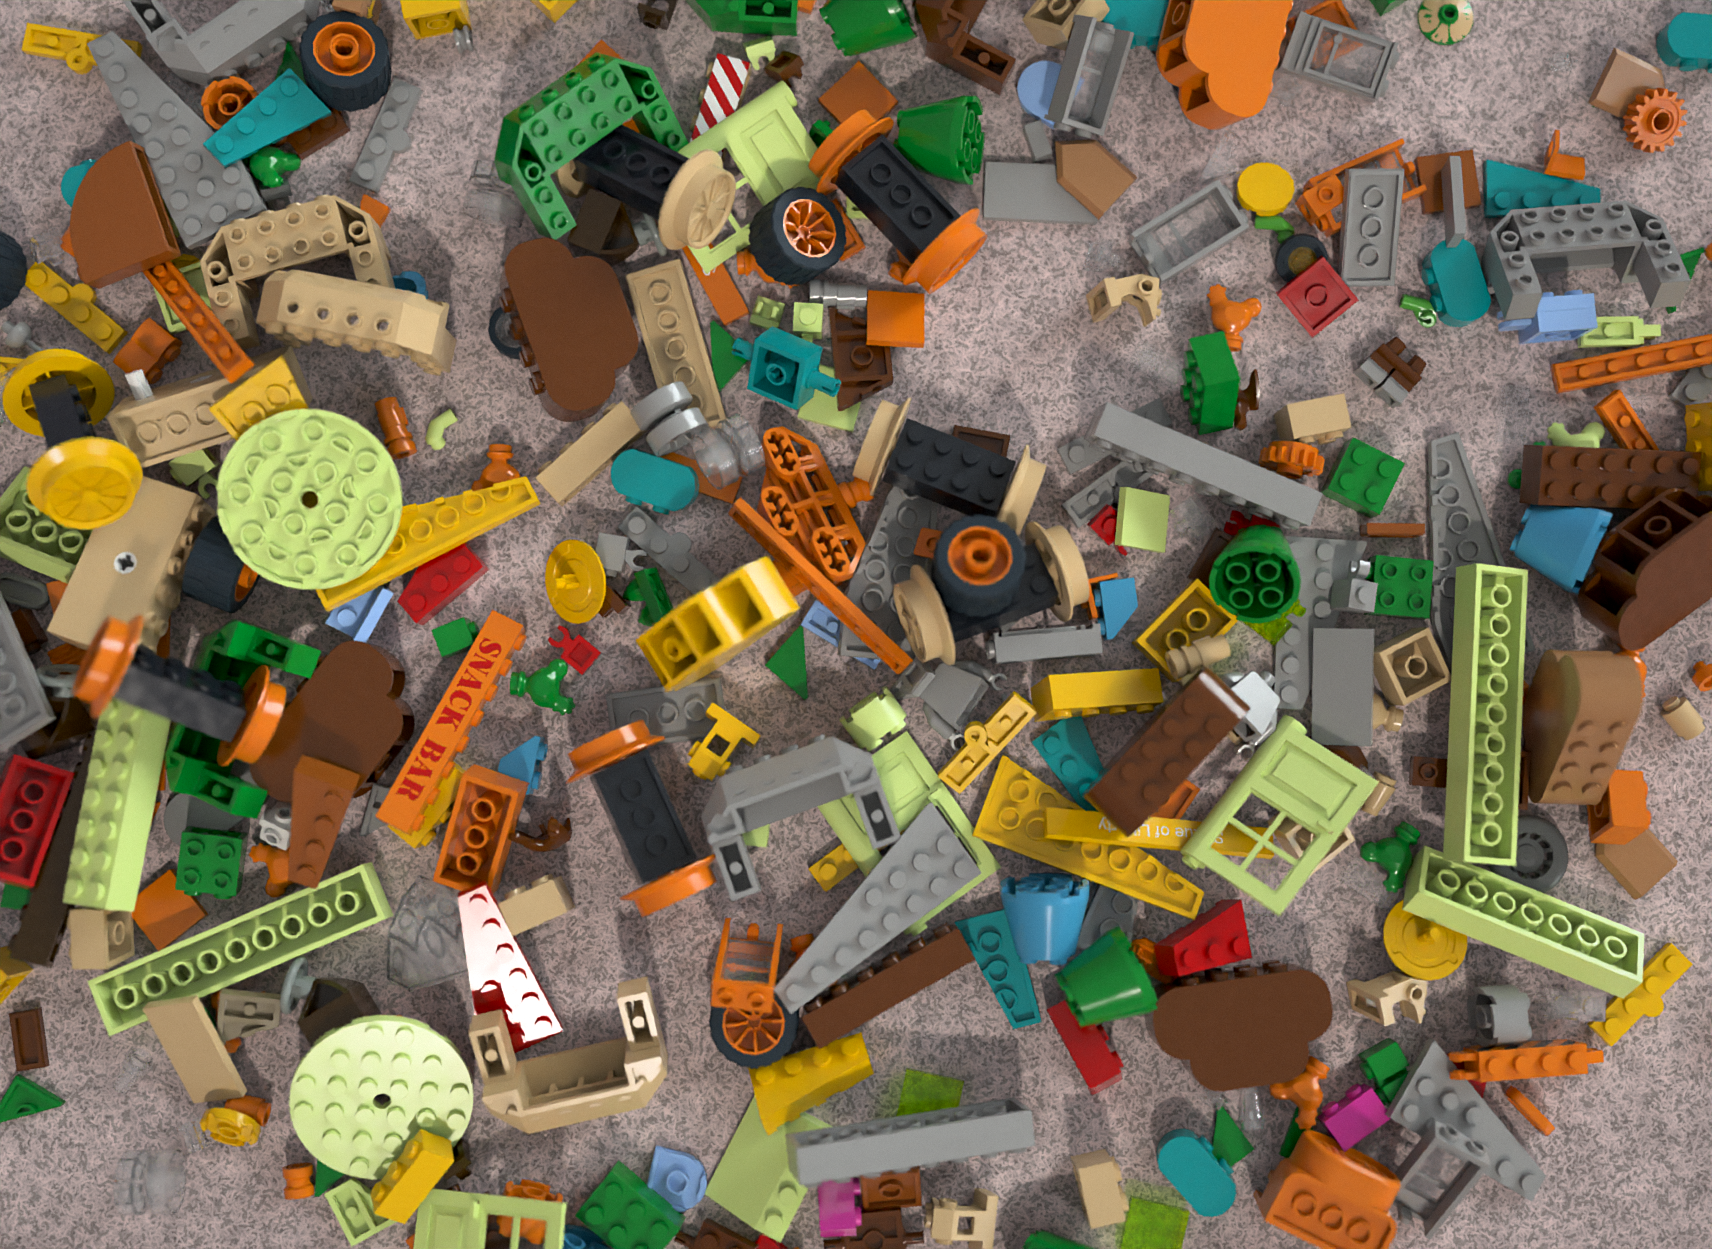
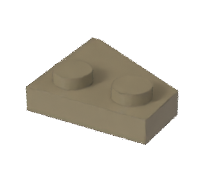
[216,988,282,1045]

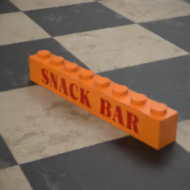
[375,610,527,836]

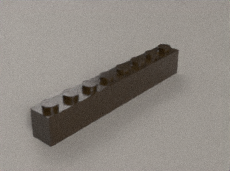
[8,728,97,968]

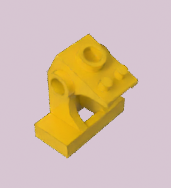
[687,702,761,781]

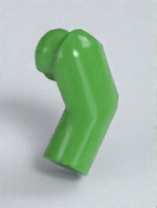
[1255,215,1295,244]
[1399,294,1437,328]

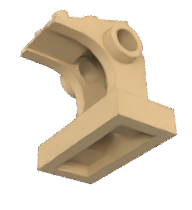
[1085,274,1162,327]
[1346,971,1427,1026]
[924,1188,998,1249]

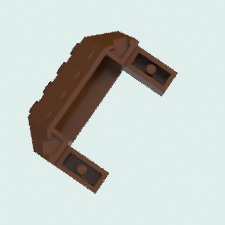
[912,0,1016,95]

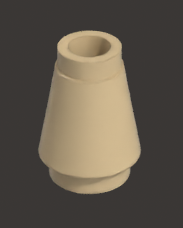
[1361,771,1397,816]

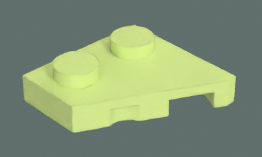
[324,1177,397,1247]

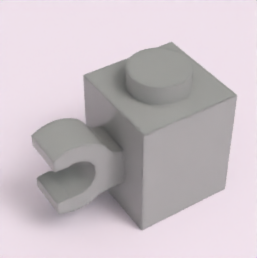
[595,532,648,578]
[1330,560,1378,614]

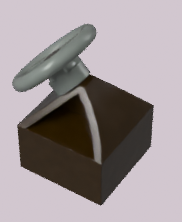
[567,188,667,267]
[18,664,94,760]
[280,956,381,1047]

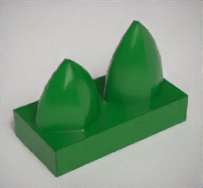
[622,567,674,627]

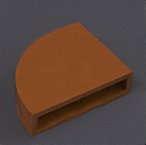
[70,141,182,289]

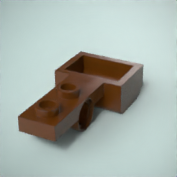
[1409,751,1531,810]

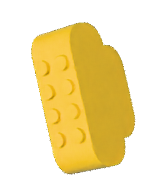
[635,556,800,693]

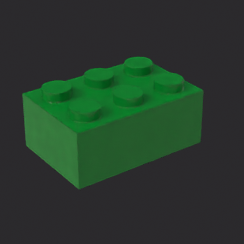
[1180,331,1240,435]
[575,1160,686,1249]

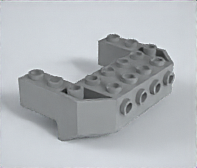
[122,0,320,85]
[1481,201,1691,320]
[701,734,901,901]

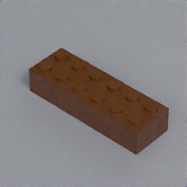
[1519,445,1702,508]
[802,922,976,1049]

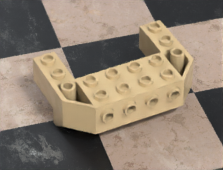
[200,195,395,350]
[256,270,457,376]
[469,976,668,1134]

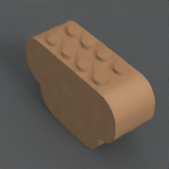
[1523,649,1643,805]

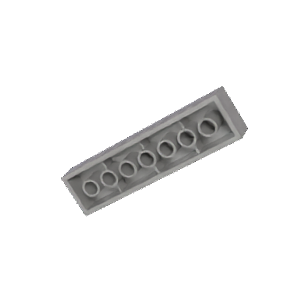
[1084,402,1323,530]
[785,1097,1035,1188]

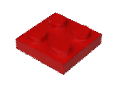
[1276,255,1359,338]

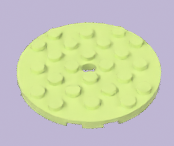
[217,409,403,589]
[289,1015,474,1180]

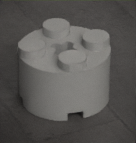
[1467,984,1532,1047]

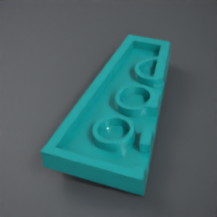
[203,68,332,168]
[1483,159,1601,218]
[1031,716,1103,812]
[954,908,1042,1029]

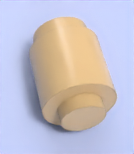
[1660,696,1705,740]

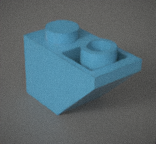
[1092,578,1138,641]
[498,736,548,795]

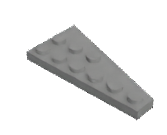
[1272,536,1368,710]
[1385,1037,1546,1201]

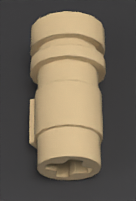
[1165,634,1231,679]

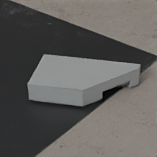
[890,657,936,700]
[360,783,391,836]

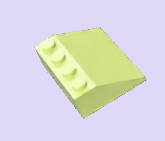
[0,466,93,584]
[705,1095,832,1243]

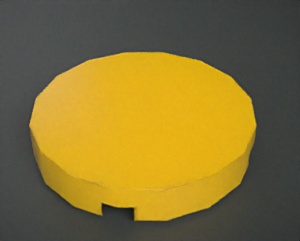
[1236,162,1295,217]
[199,1108,261,1147]

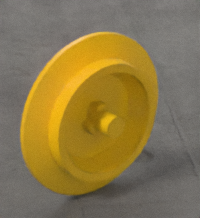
[545,539,606,624]
[1383,899,1467,981]

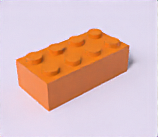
[433,764,529,894]

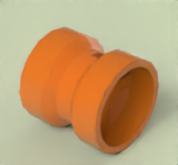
[837,477,874,510]
[282,1162,315,1200]

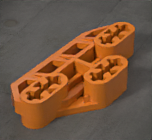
[757,426,866,587]

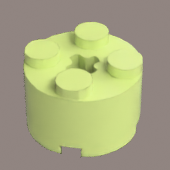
[839,686,907,752]

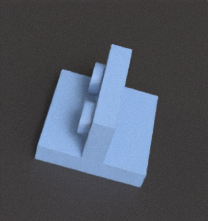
[325,585,394,643]

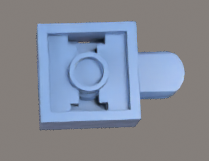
[1497,290,1598,344]

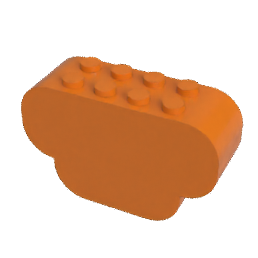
[1156,0,1293,130]

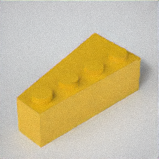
[1031,668,1164,722]
[748,1032,874,1136]

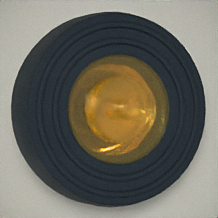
[1275,233,1328,283]

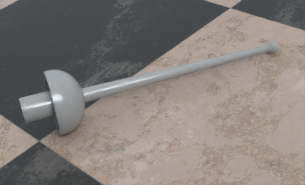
[1,321,43,352]

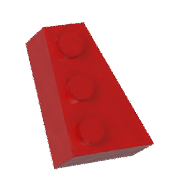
[397,542,490,626]
[1154,899,1252,976]
[1047,1000,1124,1096]

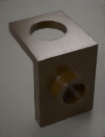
[637,0,678,31]

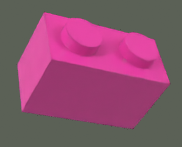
[1317,1083,1391,1152]
[818,1177,862,1237]

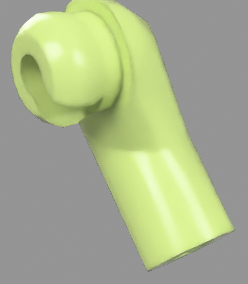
[425,409,458,450]

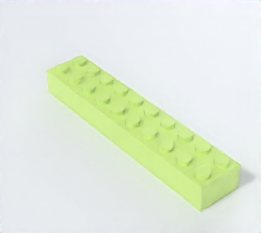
[1443,563,1528,866]
[87,862,394,1036]

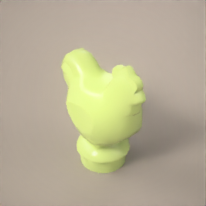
[1547,422,1605,448]

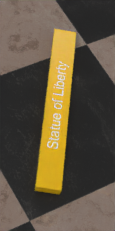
[1044,807,1274,859]

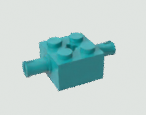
[732,326,841,410]

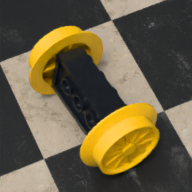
[2,349,142,529]

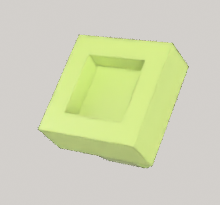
[743,35,776,70]
[749,295,785,330]

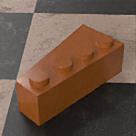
[288,755,361,890]

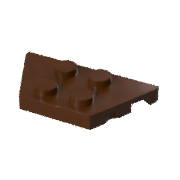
[828,307,894,411]

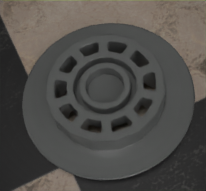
[1488,815,1569,893]

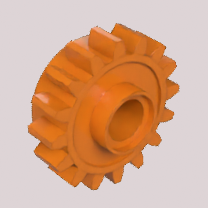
[1623,88,1688,153]
[1258,441,1325,479]

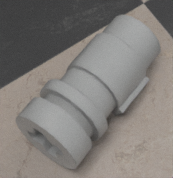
[808,279,867,310]

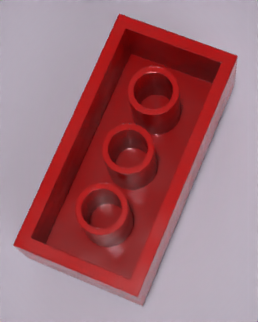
[0,754,74,889]

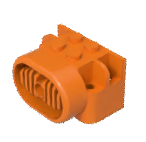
[1253,1130,1401,1249]

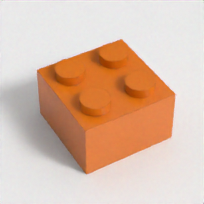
[1587,769,1651,845]

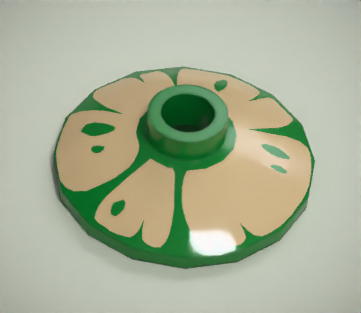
[1418,0,1473,45]

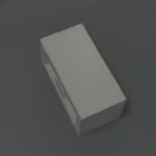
[1022,120,1052,163]

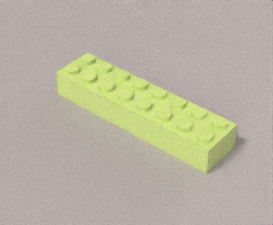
[63,698,171,912]
[1402,846,1644,999]

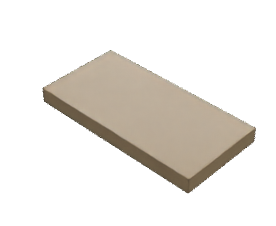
[143,995,247,1103]

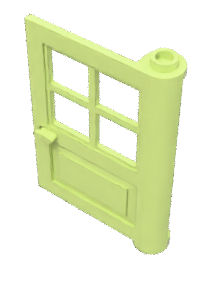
[678,80,819,274]
[1180,715,1378,917]
[818,731,1001,937]
[413,1188,566,1249]

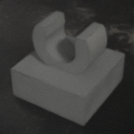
[258,177,292,211]

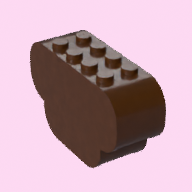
[499,238,639,422]
[1577,488,1712,650]
[250,641,415,802]
[1082,666,1251,837]
[1144,960,1333,1092]

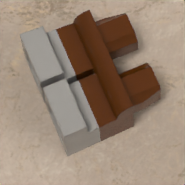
[1352,337,1427,409]

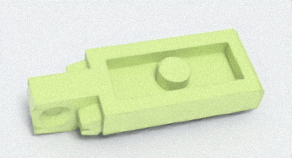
[1577,316,1661,348]

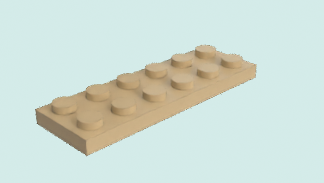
[625,258,728,431]

